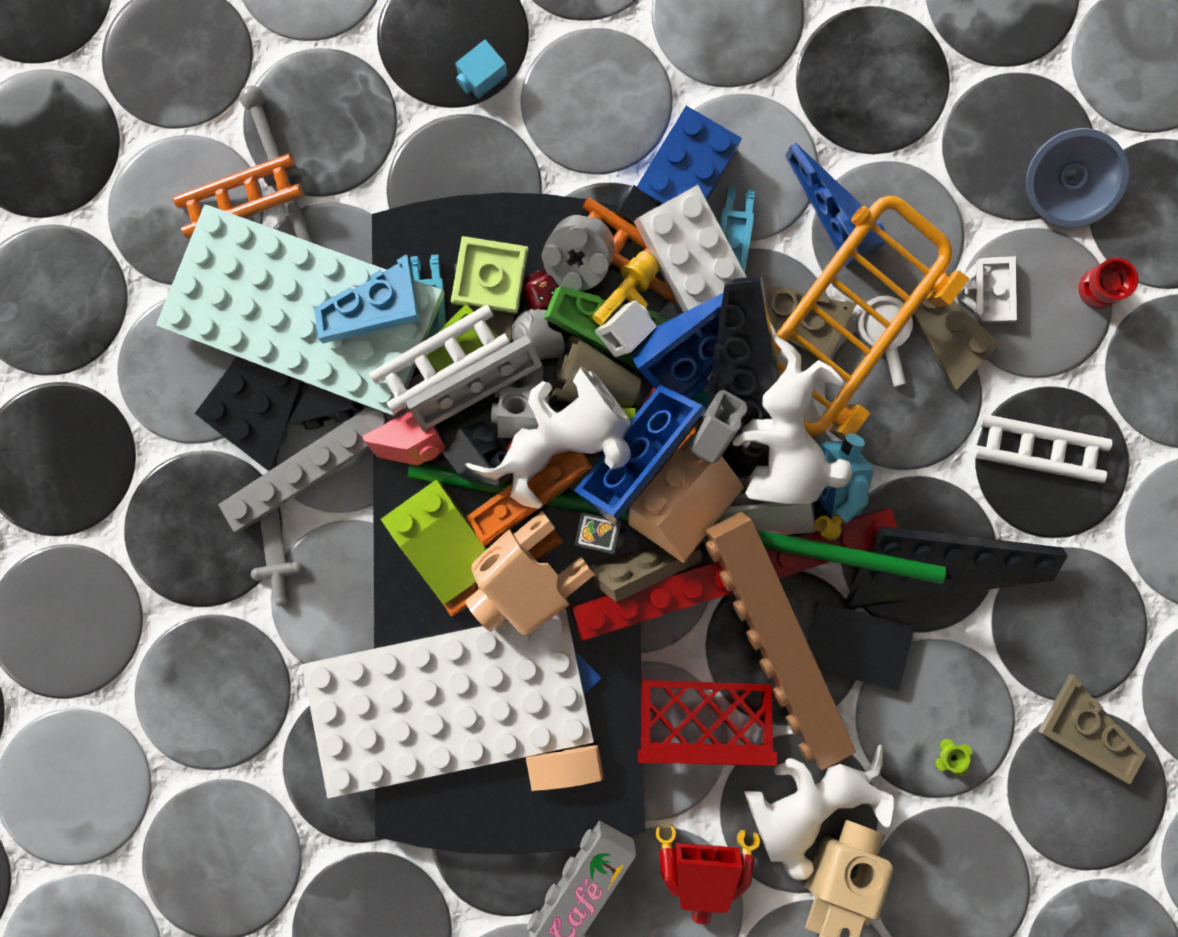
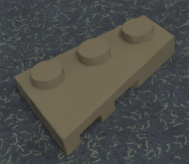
[1038,674,1146,785]

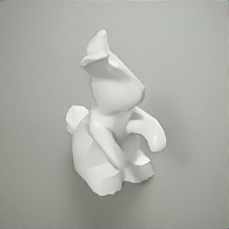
[732,335,852,505]
[465,366,631,509]
[744,745,895,881]

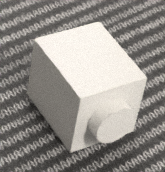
[594,300,657,357]

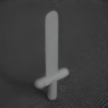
[251,508,303,607]

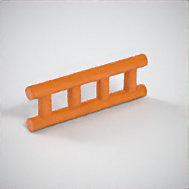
[173,153,304,239]
[582,196,677,305]

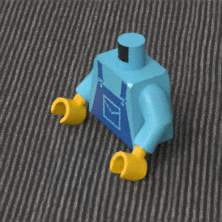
[813,434,874,540]

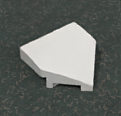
[956,256,1017,323]

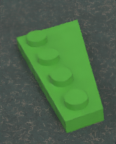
[544,286,675,371]

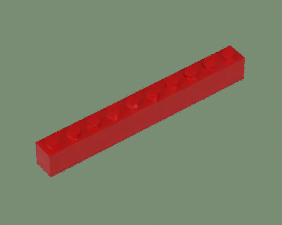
[569,508,898,640]

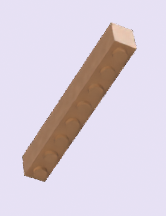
[705,512,856,771]

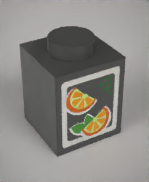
[574,512,626,554]

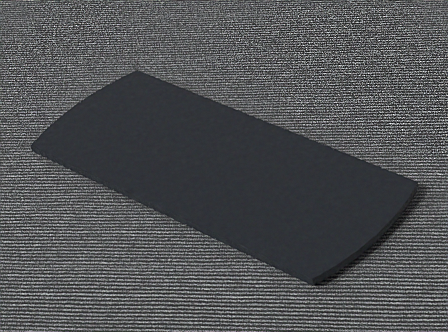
[372,192,645,855]

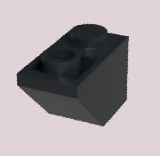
[291,384,364,430]
[442,420,513,486]

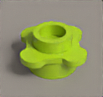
[935,739,973,776]

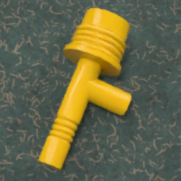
[592,251,660,325]

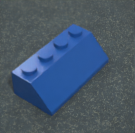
[574,385,706,525]

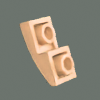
[526,745,604,791]

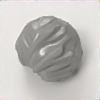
[512,309,564,360]

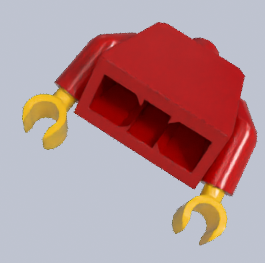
[656,824,760,925]

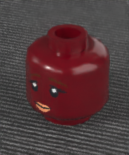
[521,267,560,310]

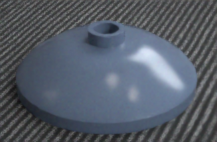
[1026,128,1129,227]

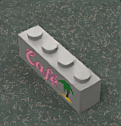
[527,820,636,937]

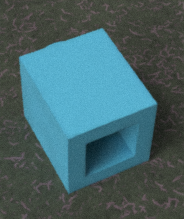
[455,39,508,99]

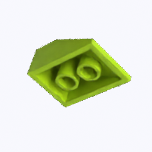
[381,480,487,605]

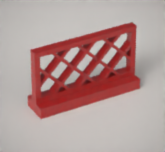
[638,680,777,766]

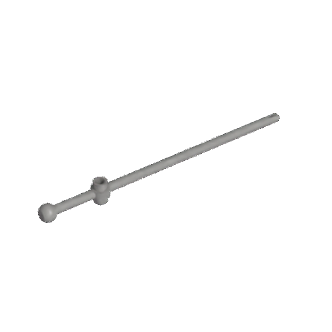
[239,85,369,409]

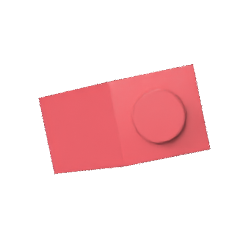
[362,410,446,466]

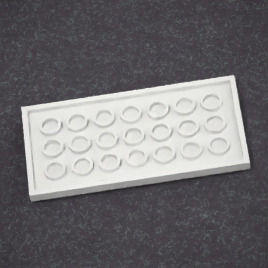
[302,608,594,798]

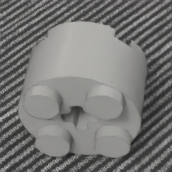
[542,215,614,291]

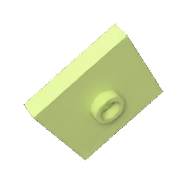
[451,236,529,314]

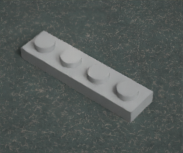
[405,335,543,431]

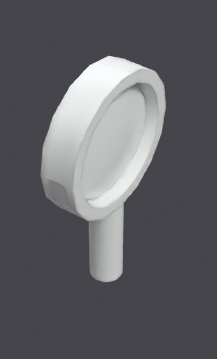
[856,296,913,387]

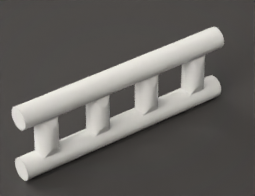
[369,305,510,414]
[974,414,1112,483]

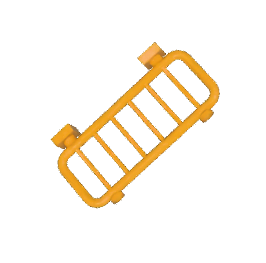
[773,196,969,439]

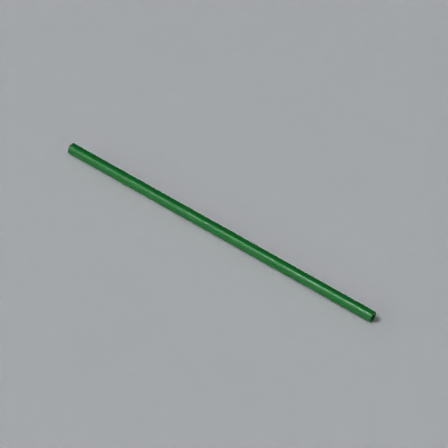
[408,463,946,584]

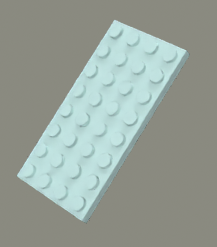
[156,204,445,417]

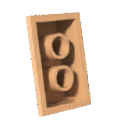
[629,434,744,563]

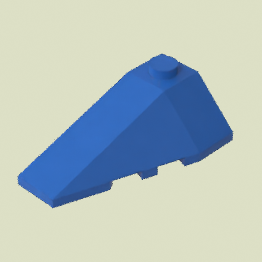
[785,143,886,267]
[630,293,723,399]

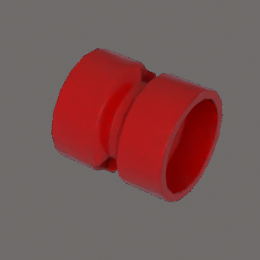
[1078,258,1139,309]

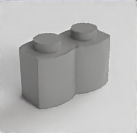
[689,390,747,463]

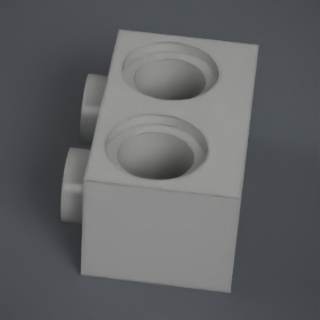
[491,367,544,438]

